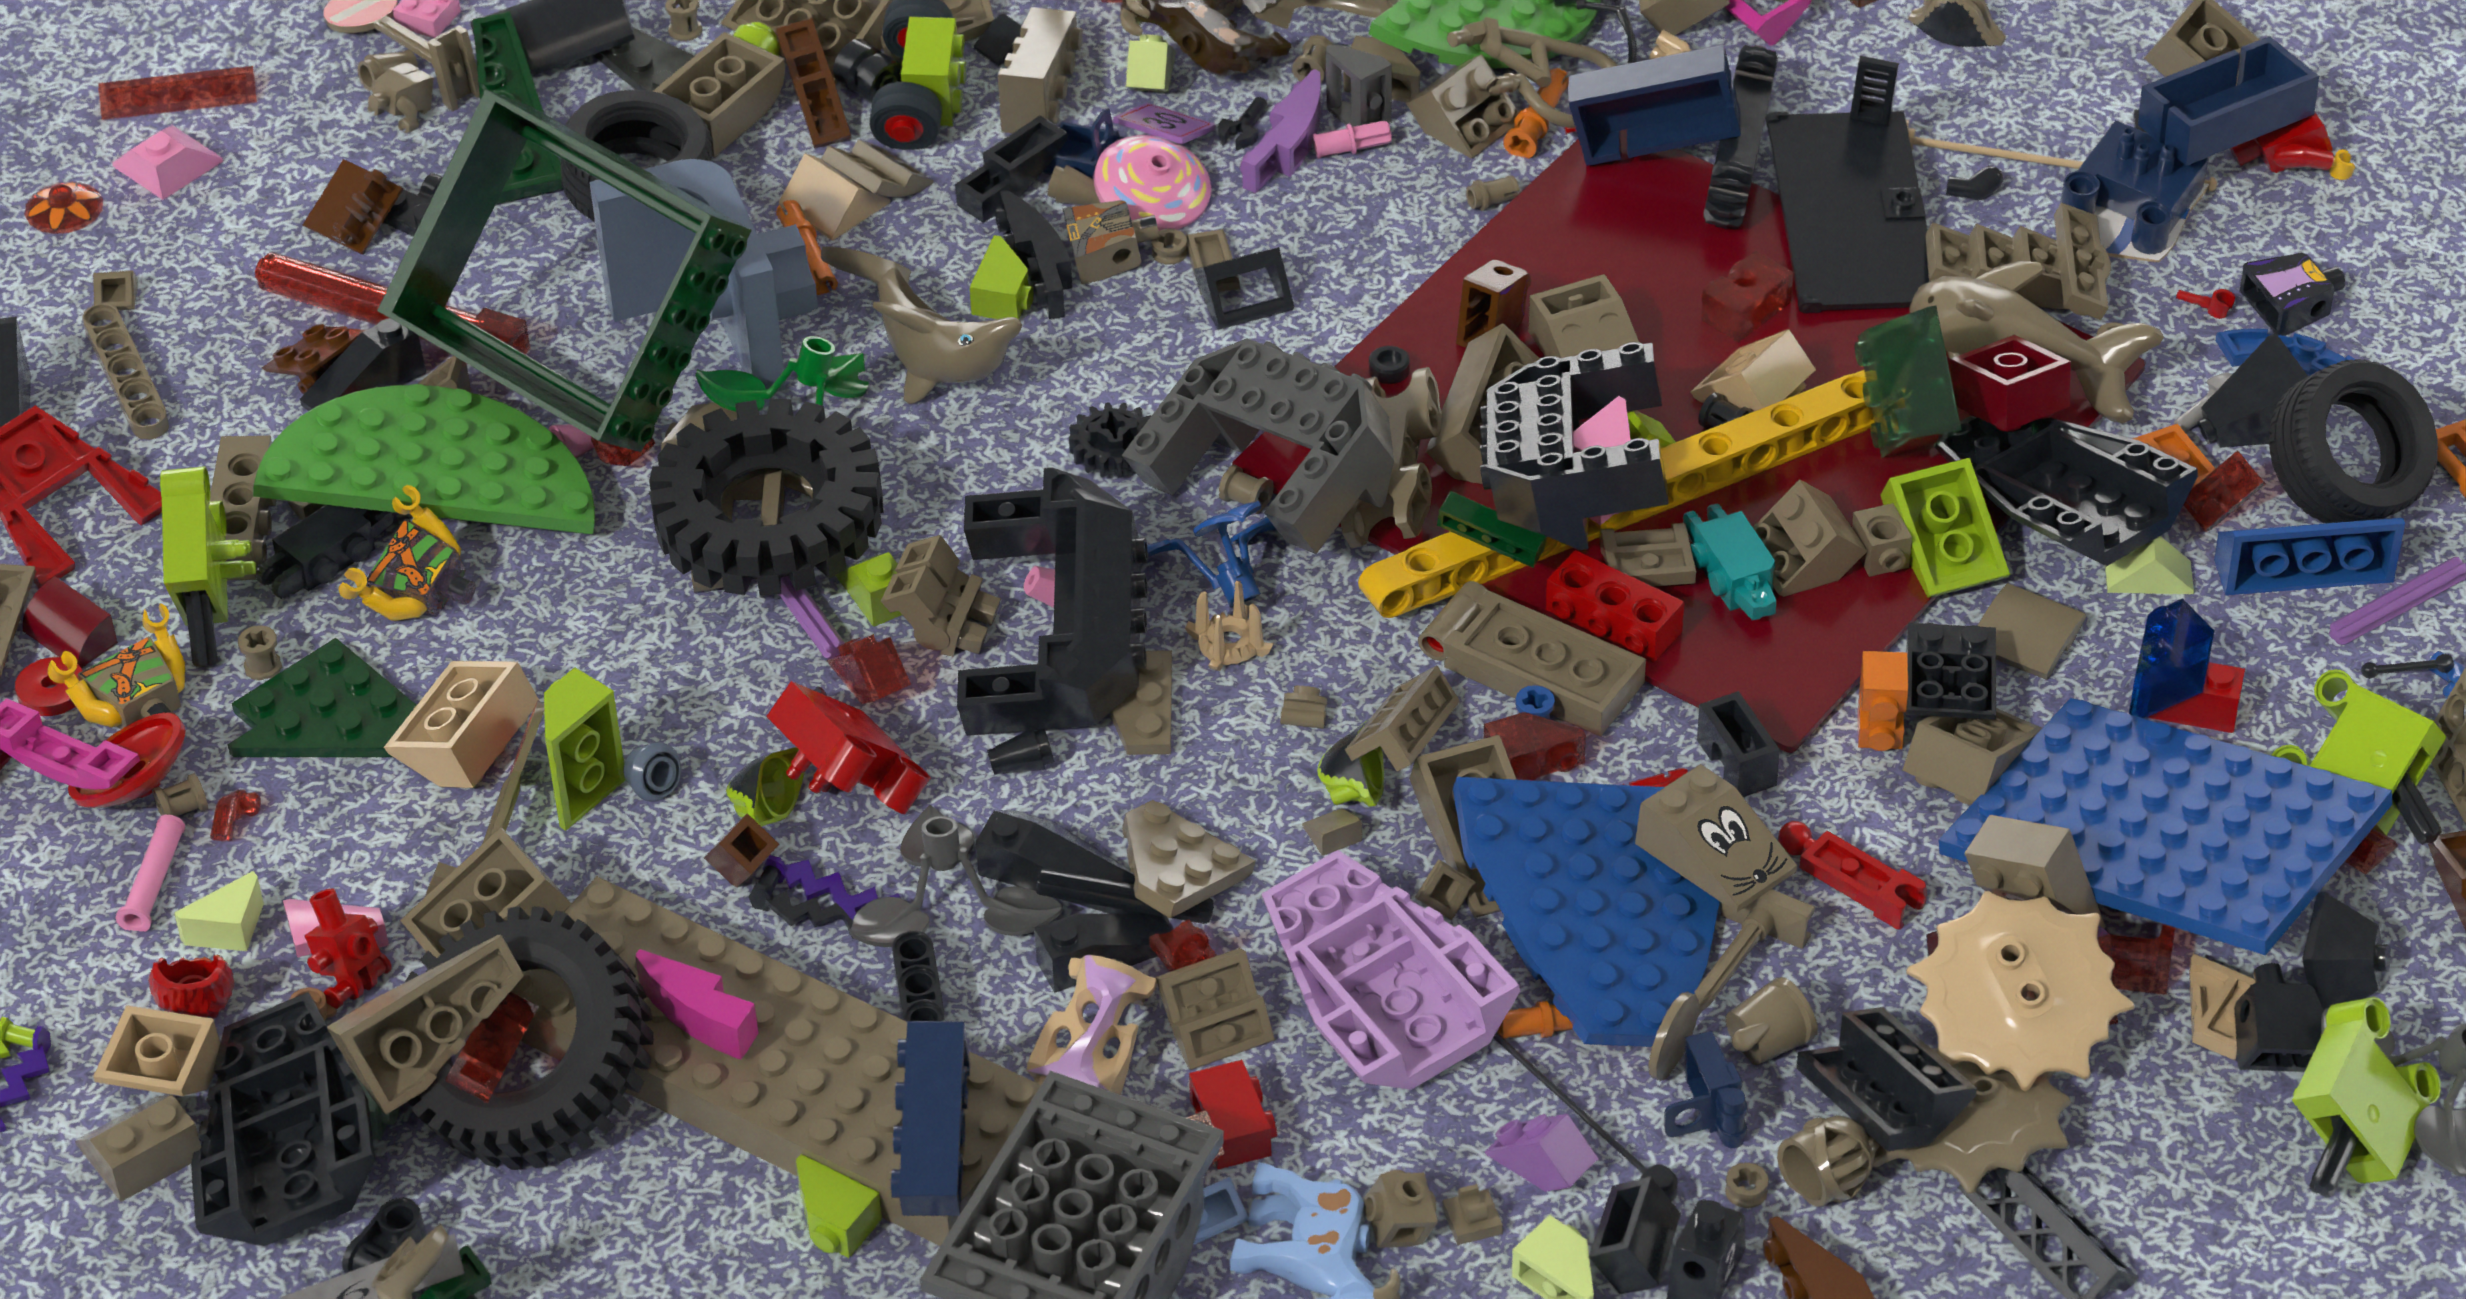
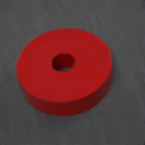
[15,657,83,716]

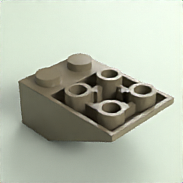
[1529,274,1639,358]

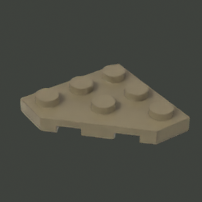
[1122,800,1256,918]

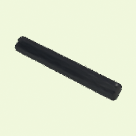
[1036,869,1214,924]

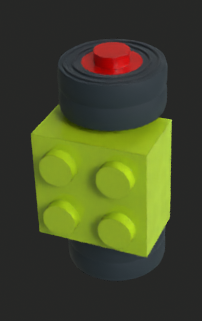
[869,0,967,150]

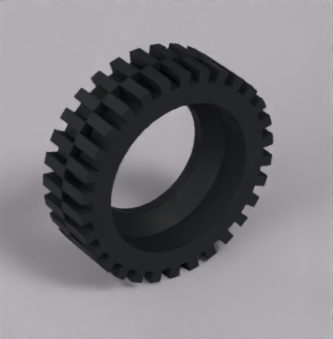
[405,906,654,1170]

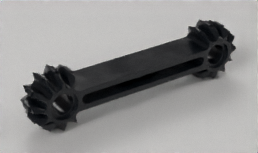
[1703,45,1778,229]

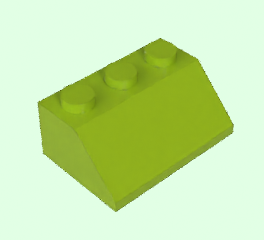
[544,667,626,830]

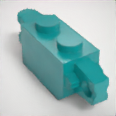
[1683,504,1776,620]

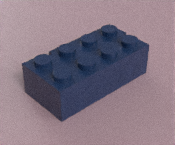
[2138,36,2319,166]
[1568,44,1741,166]

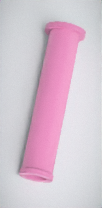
[115,814,186,932]

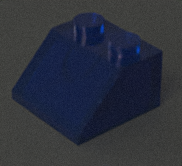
[2129,598,2215,719]

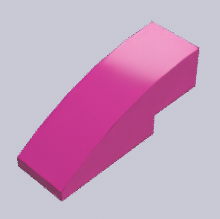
[635,949,758,1060]

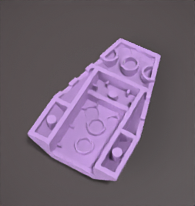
[1261,850,1520,1090]

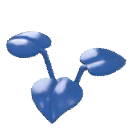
[1147,501,1277,608]

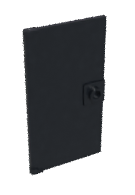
[1765,111,1930,313]

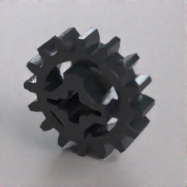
[1069,402,1151,478]

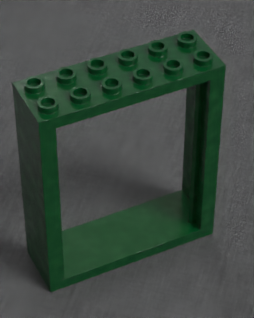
[377,90,752,452]

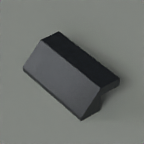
[1796,1007,1977,1152]

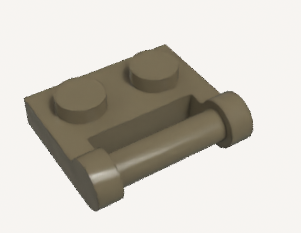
[1599,523,1696,587]

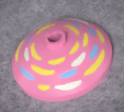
[1094,135,1211,231]

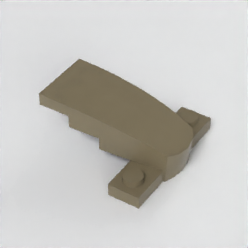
[1925,203,2111,320]

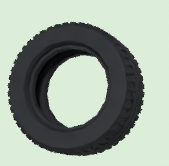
[561,90,712,222]
[2269,359,2438,523]

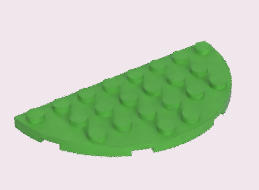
[1368,0,1601,68]
[253,384,595,534]

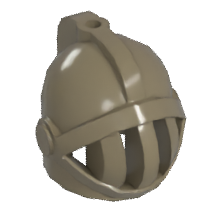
[1777,1115,1879,1207]

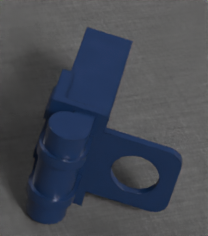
[1043,108,1125,179]
[1664,1030,1748,1148]

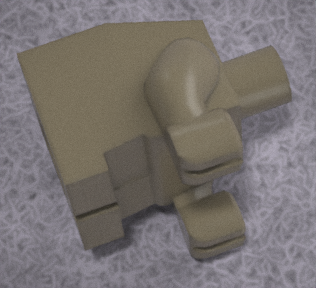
[367,62,434,133]

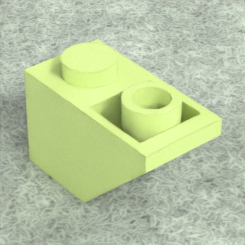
[1126,34,1176,92]

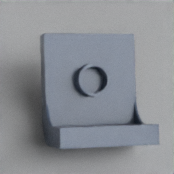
[590,159,818,392]

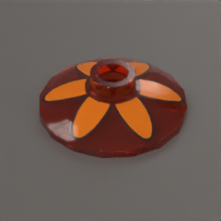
[24,181,103,234]

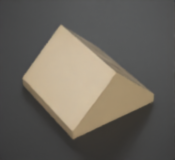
[779,153,890,241]

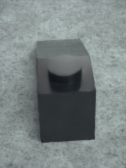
[300,318,426,411]
[1034,913,1180,993]

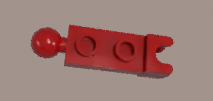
[1777,821,1927,930]

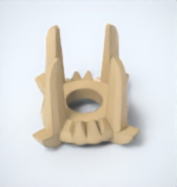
[1185,580,1274,671]

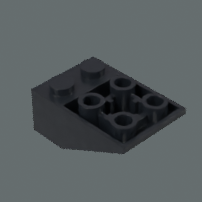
[1906,623,1996,720]

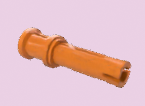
[1503,68,1568,159]

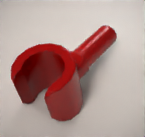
[2176,289,2235,319]

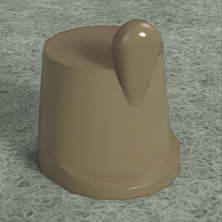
[1725,977,1818,1065]

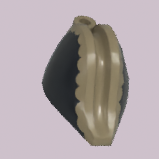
[1908,0,2006,47]

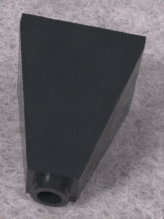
[2197,333,2308,448]

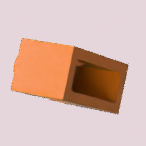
[1857,651,1908,751]

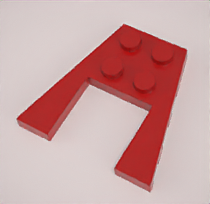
[0,405,162,589]

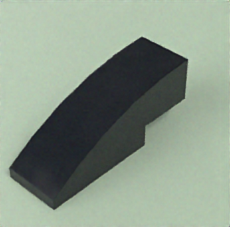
[955,115,1068,223]

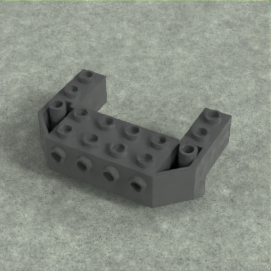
[1122,338,1394,554]

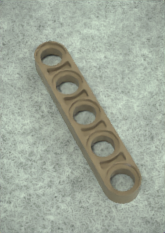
[82,303,169,440]

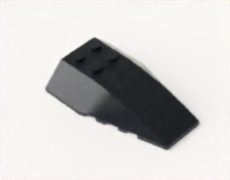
[191,992,375,1246]

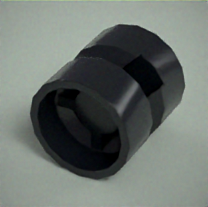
[833,39,902,104]

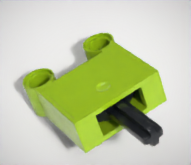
[2292,997,2441,1198]

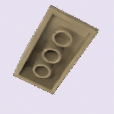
[1409,735,1516,918]

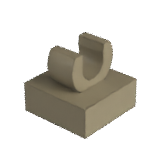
[1442,1184,1503,1245]

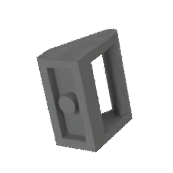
[1326,44,1392,127]

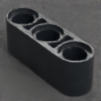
[892,931,945,1022]

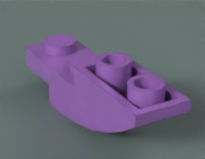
[1240,69,1321,193]

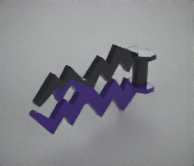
[749,855,900,939]

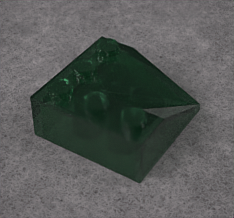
[1855,305,1961,458]

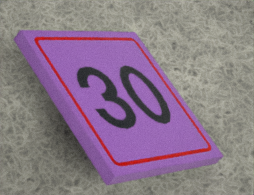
[1113,102,1216,144]

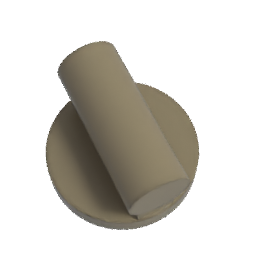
[1280,685,1328,729]

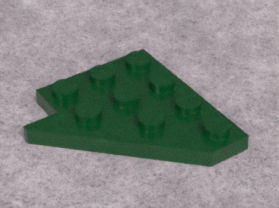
[228,638,417,757]

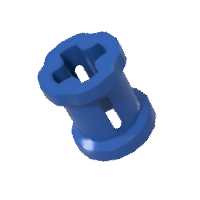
[1515,685,1555,742]

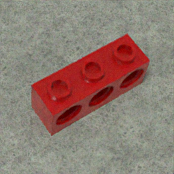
[1546,550,1684,662]

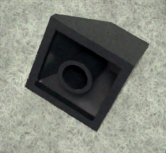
[2302,892,2391,1011]

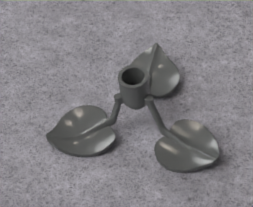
[849,805,1063,947]
[2321,1008,2466,1177]

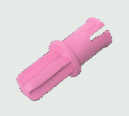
[1312,121,1392,159]

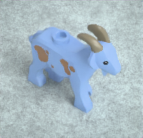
[1230,1162,1401,1299]

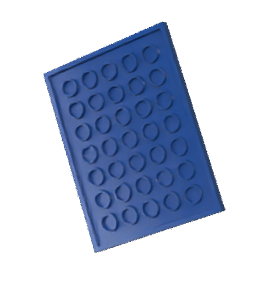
[1938,698,2392,956]

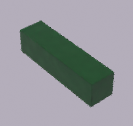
[1437,491,1547,568]

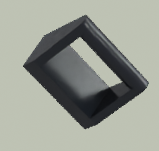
[1194,247,1294,330]

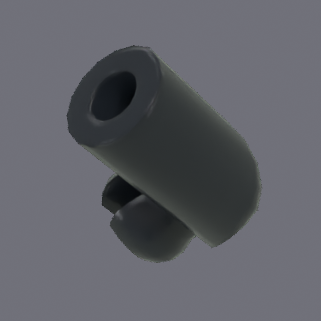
[1946,166,2003,200]

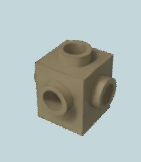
[1364,1170,1438,1248]

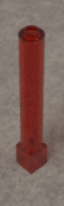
[255,252,530,354]

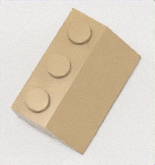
[384,661,540,788]

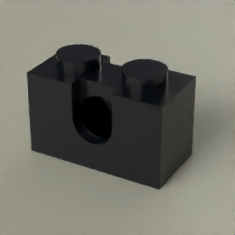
[1697,691,1780,797]

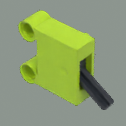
[160,466,256,667]
[2271,669,2446,845]

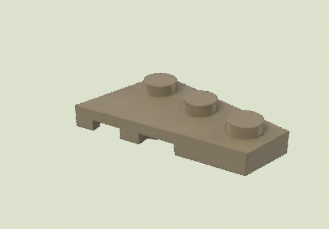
[1110,650,1172,755]

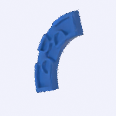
[2215,329,2355,376]

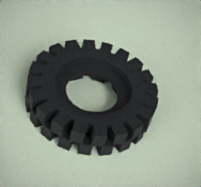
[649,399,884,596]

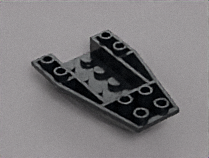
[1930,416,2198,566]

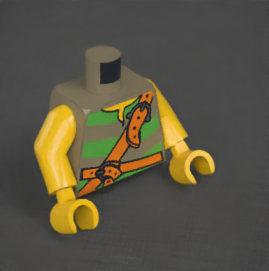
[48,603,185,729]

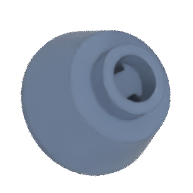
[624,742,681,802]

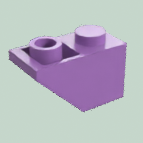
[1485,1114,1599,1192]

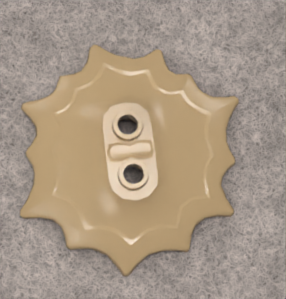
[1906,891,2135,1091]

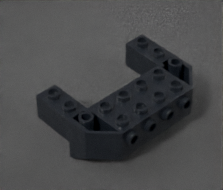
[1480,342,1669,550]
[957,467,1148,736]

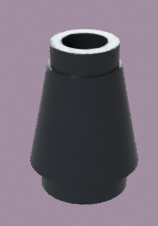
[987,728,1054,775]

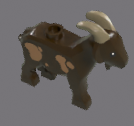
[1120,0,1291,77]

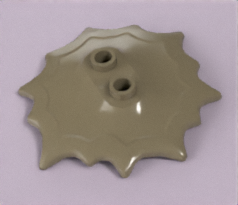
[1873,1047,2071,1194]

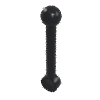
[2361,654,2454,679]

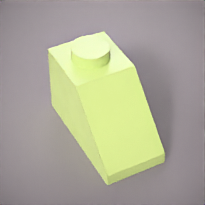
[1512,1215,1594,1299]

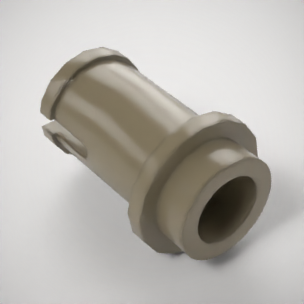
[1466,175,1519,211]

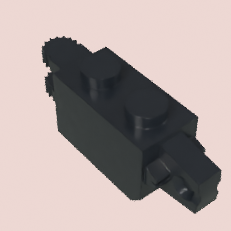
[255,505,394,599]

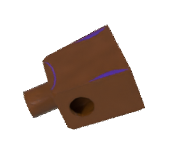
[1456,260,1531,348]

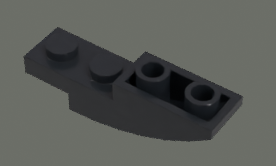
[995,191,1072,320]

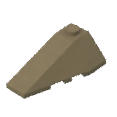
[327,934,524,1114]

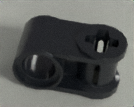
[342,1197,427,1273]

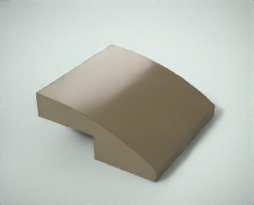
[821,139,934,197]
[1977,583,2086,680]
[1155,948,1275,1070]

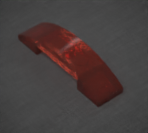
[445,992,539,1103]

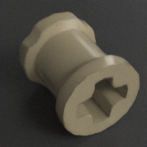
[665,0,702,41]
[1292,35,1334,83]
[1219,465,1274,514]
[238,625,282,681]
[152,773,208,817]

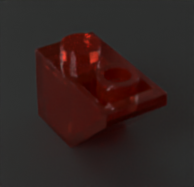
[827,634,911,704]
[1483,712,1586,781]

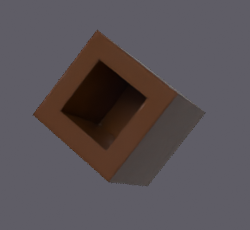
[704,813,779,887]

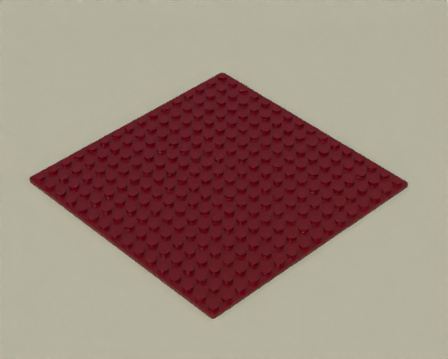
[1232,129,2145,753]

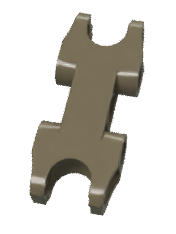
[1340,367,1442,548]

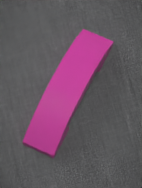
[0,698,140,790]

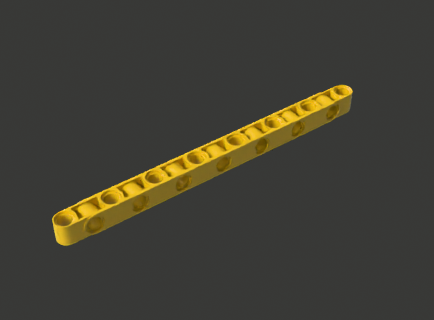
[1358,362,1919,618]

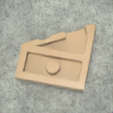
[2189,953,2256,1060]

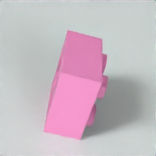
[393,0,461,38]

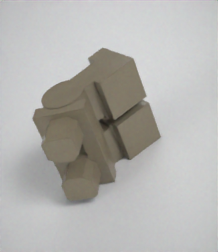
[881,535,1001,657]

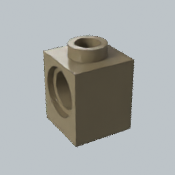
[1852,503,1912,577]

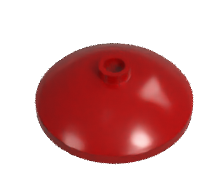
[68,713,186,808]

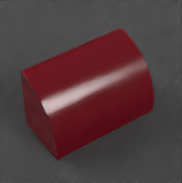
[22,576,118,668]

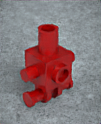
[304,888,392,1009]

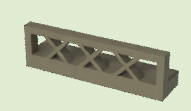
[1345,665,1460,772]

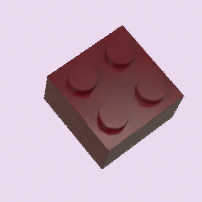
[1951,335,2071,431]

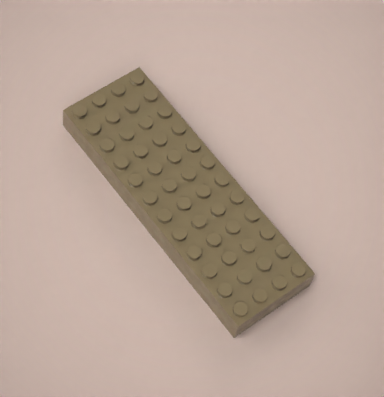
[491,876,1041,1246]

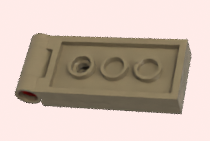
[1418,581,1646,737]

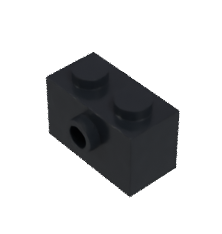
[1589,1176,1681,1294]

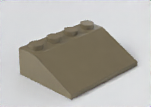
[721,0,893,84]

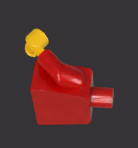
[2230,113,2355,180]

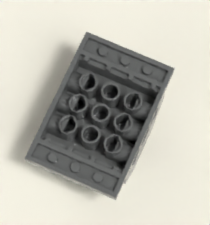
[920,1070,1224,1299]

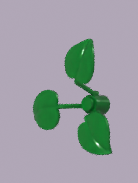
[696,336,869,412]

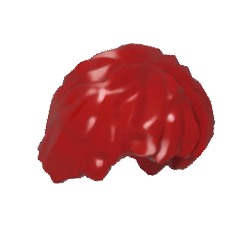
[148,954,235,1019]

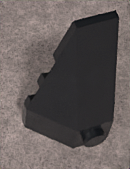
[976,810,1145,914]

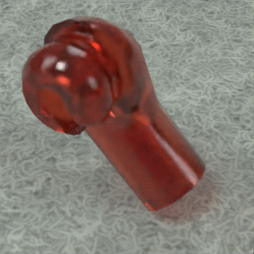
[210,789,261,842]

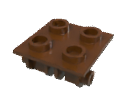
[303,159,404,255]
[261,324,365,394]

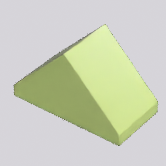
[2105,536,2194,594]
[174,871,264,951]

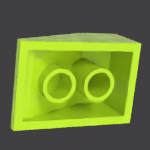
[1880,458,2010,598]

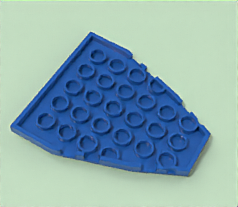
[1453,777,1720,1047]

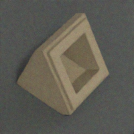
[1414,859,1476,920]

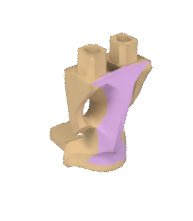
[1026,955,1158,1095]

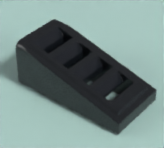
[1849,55,1899,126]

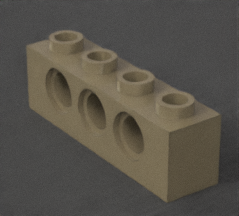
[210,435,277,580]

